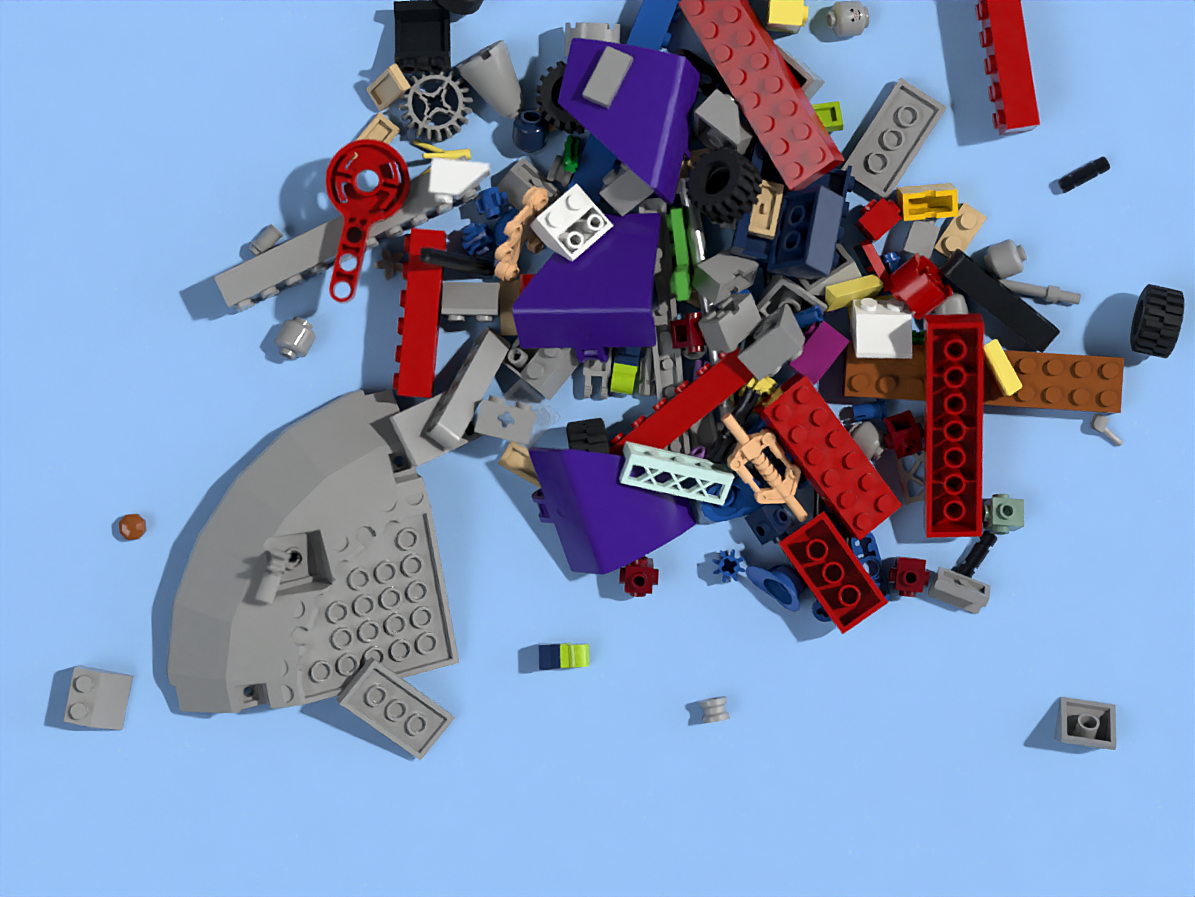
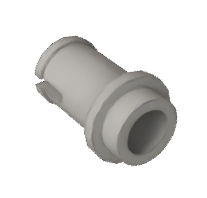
[248,224,283,256]

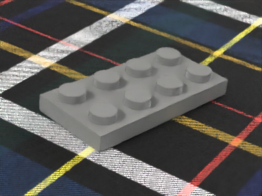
[841,78,947,201]
[337,656,455,761]

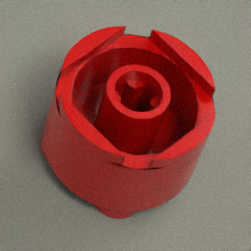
[890,253,952,320]

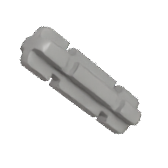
[639,346,656,396]

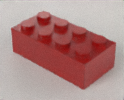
[777,511,889,634]

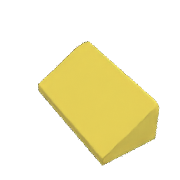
[825,274,883,312]
[984,339,1022,397]

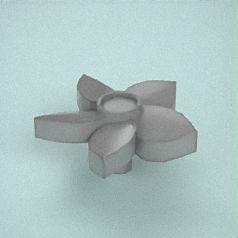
[374,248,403,281]

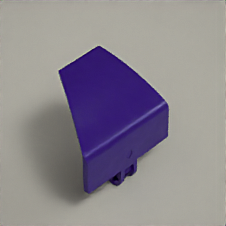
[558,38,700,204]
[512,213,661,363]
[528,447,696,575]

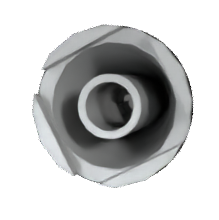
[456,40,525,120]

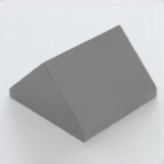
[755,275,828,334]
[1054,697,1117,750]

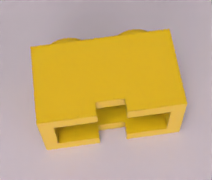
[896,183,958,221]

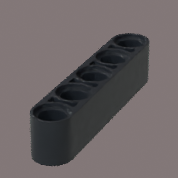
[939,248,1060,353]

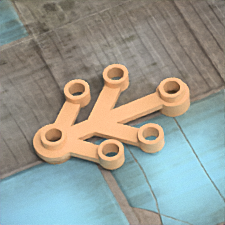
[494,186,548,282]

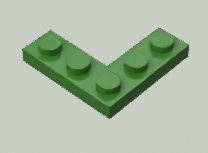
[666,205,692,301]

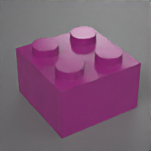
[785,321,850,385]

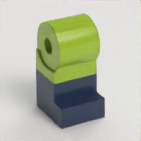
[610,347,641,395]
[538,643,590,670]

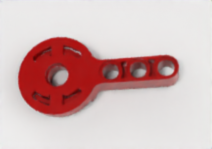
[325,139,410,304]

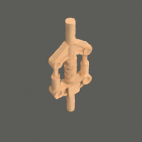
[721,413,809,522]

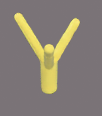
[413,140,471,180]

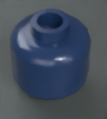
[512,110,549,153]

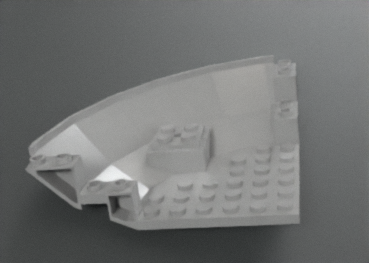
[166,389,459,713]

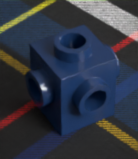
[744,503,794,546]

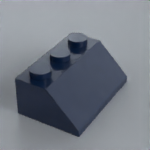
[767,185,844,279]

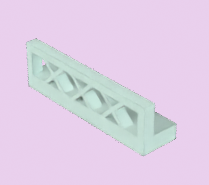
[619,441,734,505]

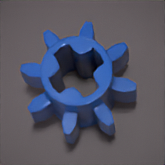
[475,187,510,220]
[461,222,495,257]
[712,549,746,583]

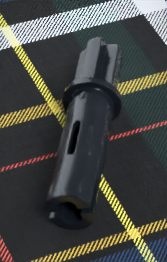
[708,386,762,464]

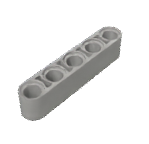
[426,327,511,450]

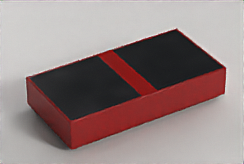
[853,239,894,295]

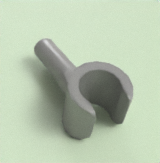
[1090,414,1123,447]

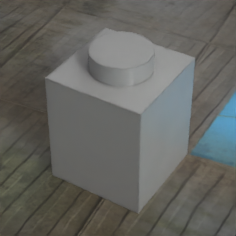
[901,218,940,259]

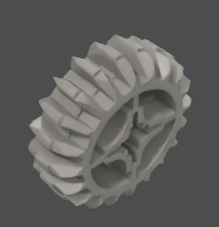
[398,71,473,141]

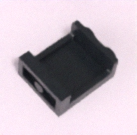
[394,0,451,74]

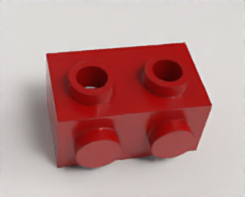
[853,198,902,244]

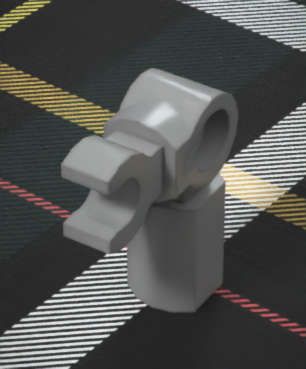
[255,548,291,604]

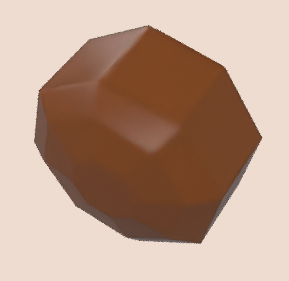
[119,514,147,540]

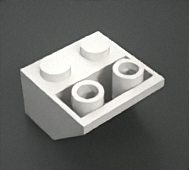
[529,183,613,261]

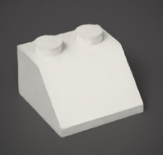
[429,158,490,203]
[849,298,912,358]

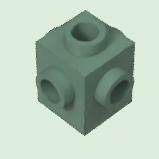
[982,494,1024,535]

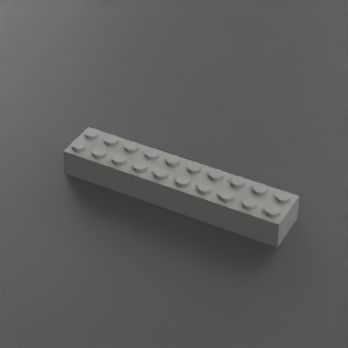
[214,155,481,312]

